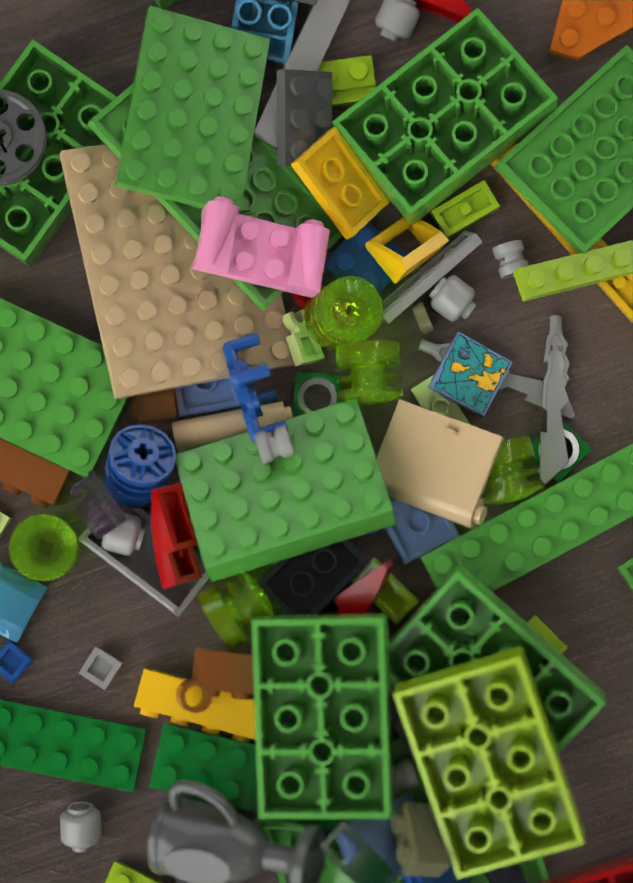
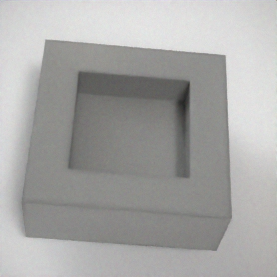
[78,646,123,690]

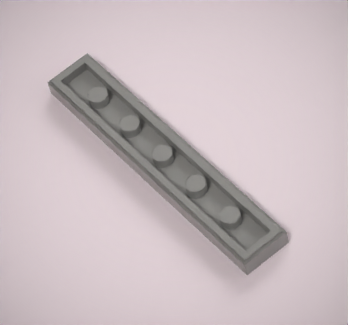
[254,0,350,148]

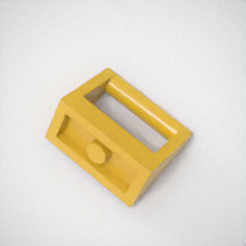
[365,217,449,284]

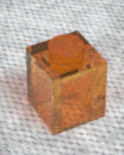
[131,388,179,424]

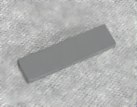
[373,230,482,324]

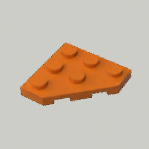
[548,0,633,61]

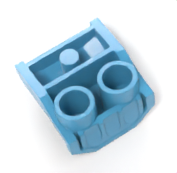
[231,0,299,65]
[0,562,49,643]

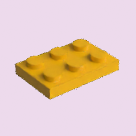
[290,127,390,240]

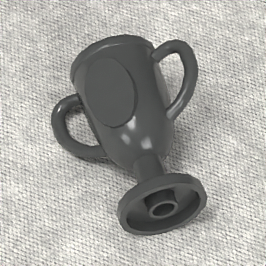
[147,780,326,883]

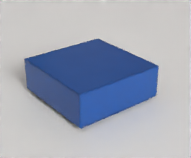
[0,639,35,684]

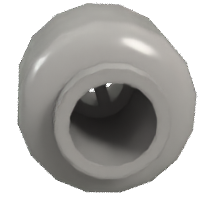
[375,0,420,42]
[429,275,477,322]
[96,510,145,556]
[60,801,102,852]

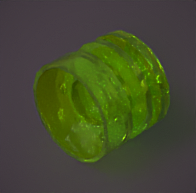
[304,276,384,350]
[335,340,403,405]
[481,436,545,506]
[9,514,80,581]
[196,572,274,652]

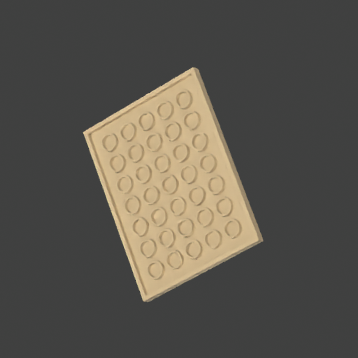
[59,144,295,399]

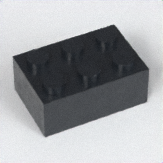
[257,540,370,615]

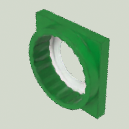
[292,372,343,418]
[525,421,591,483]

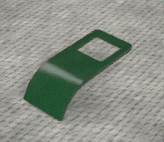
[319,821,398,883]

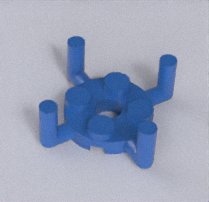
[222,332,289,442]

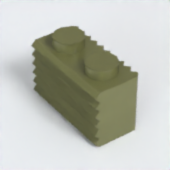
[390,802,451,877]

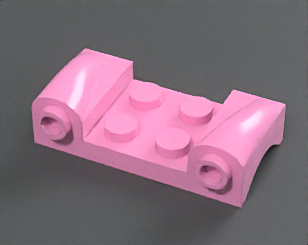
[192,197,330,298]

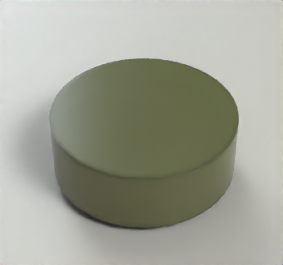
[412,302,434,334]

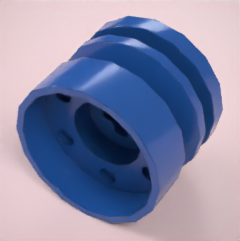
[103,424,176,509]

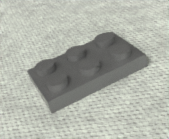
[277,69,332,166]

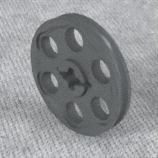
[0,90,47,186]

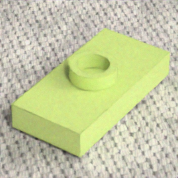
[410,375,470,425]

